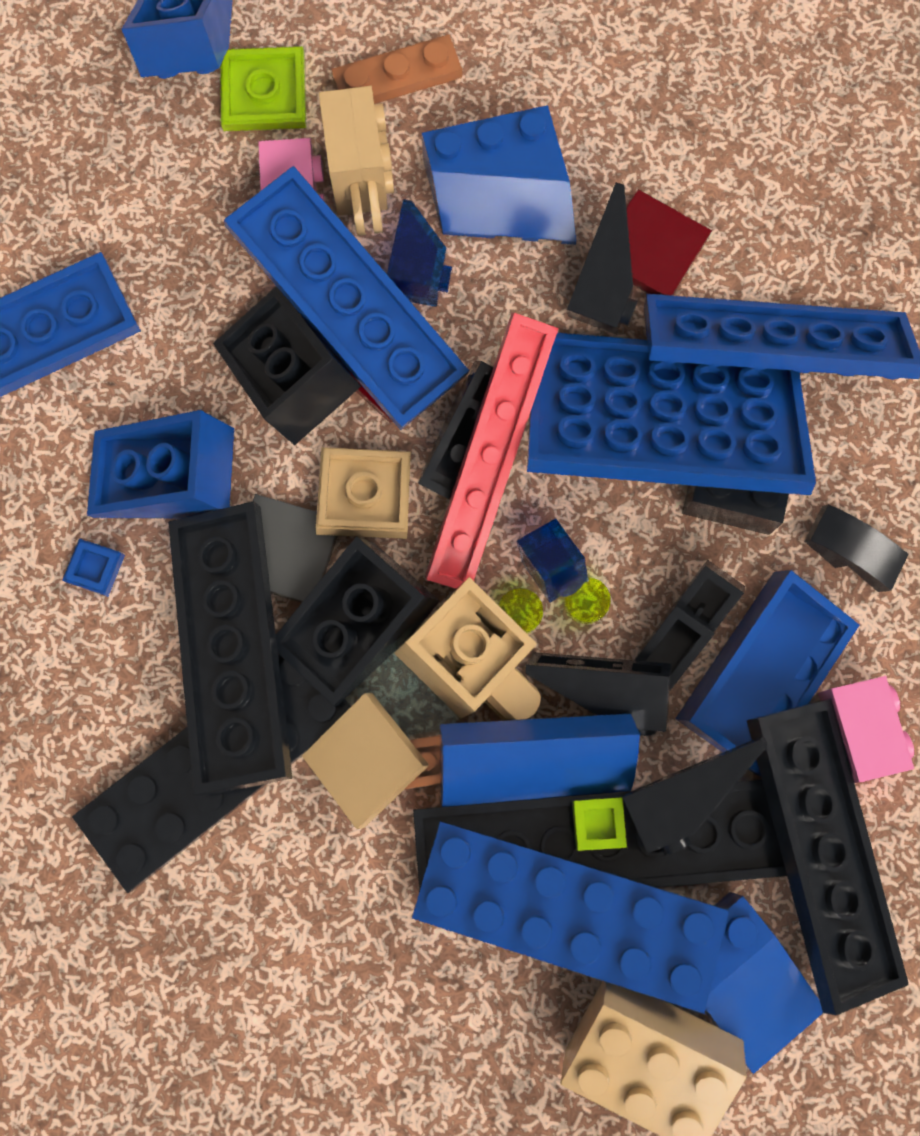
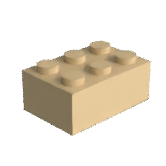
[560,981,747,1136]

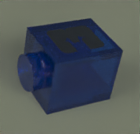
[517,518,589,603]

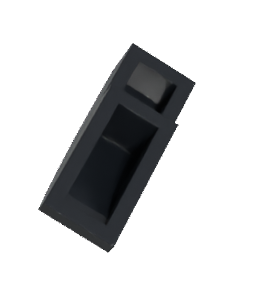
[634,559,745,691]

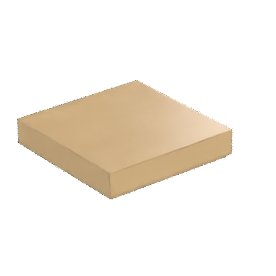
[316,447,411,539]
[302,693,429,829]

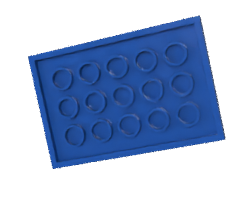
[527,333,816,495]

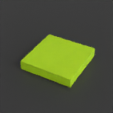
[221,46,307,131]

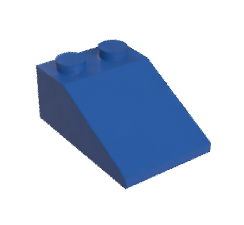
[121,0,232,79]
[87,410,234,519]
[705,892,823,1074]

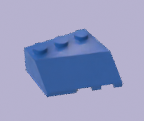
[422,105,577,245]

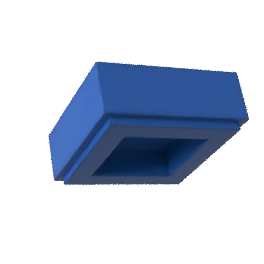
[62,538,125,597]

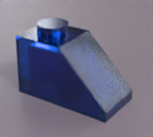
[387,199,453,307]

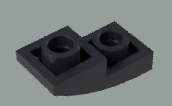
[804,504,909,592]

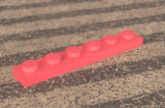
[425,313,558,589]

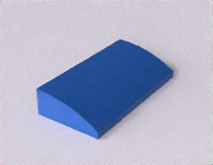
[675,570,860,776]
[440,714,640,807]

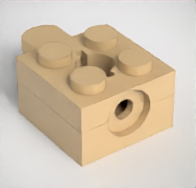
[318,86,394,236]
[394,577,541,721]

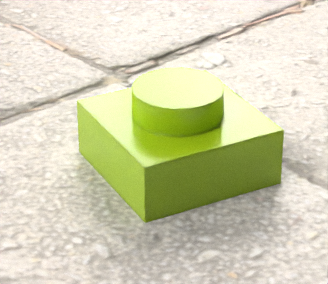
[572,798,627,851]

